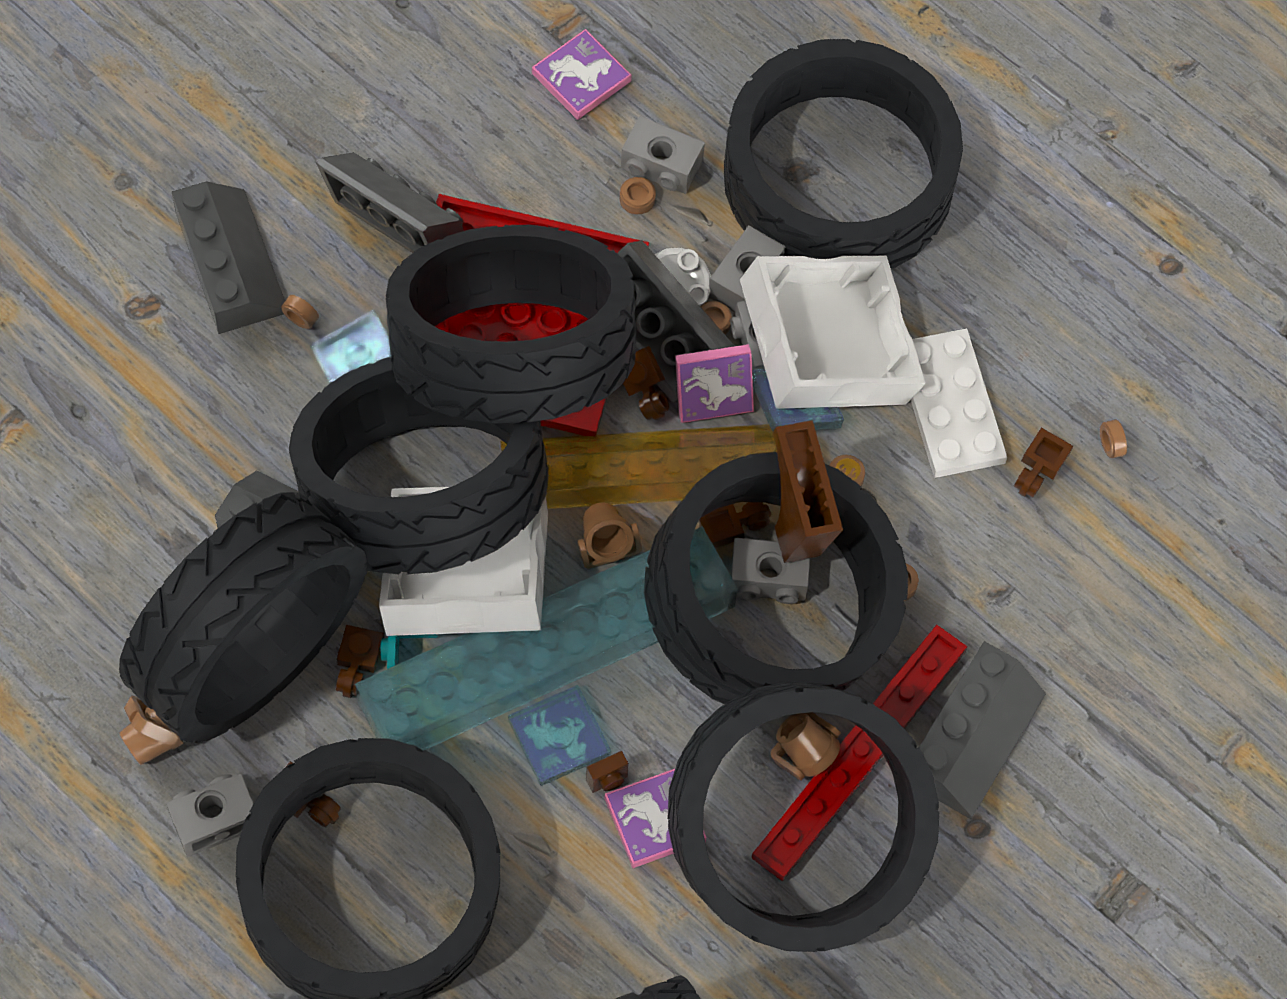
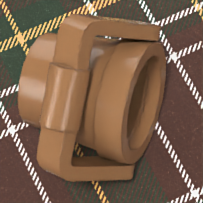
[577,502,642,569]
[119,695,184,765]
[770,712,841,781]

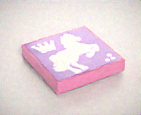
[532,29,632,120]
[675,344,754,423]
[604,769,707,868]

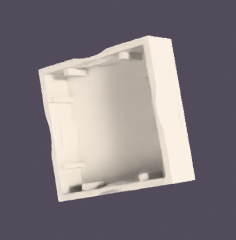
[740,256,925,409]
[379,487,548,636]

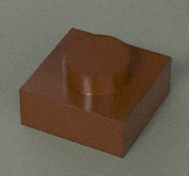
[586,751,629,793]

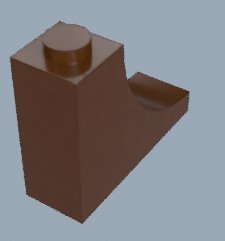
[773,420,843,563]

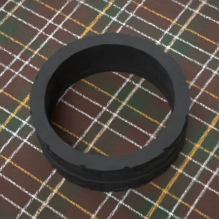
[724,39,963,268]
[386,225,636,423]
[289,357,549,575]
[644,452,908,704]
[119,492,367,743]
[667,682,940,952]
[236,738,500,999]

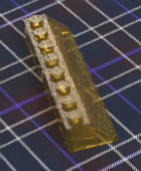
[500,424,777,509]

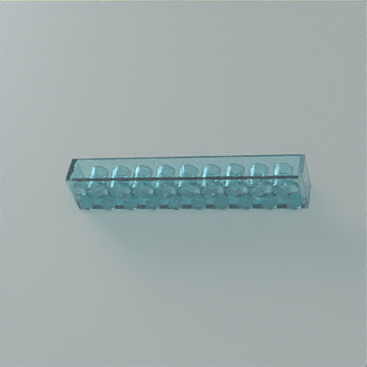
[355,526,738,751]

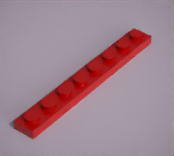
[751,624,968,882]

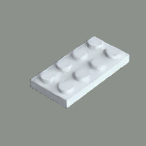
[911,328,1007,478]

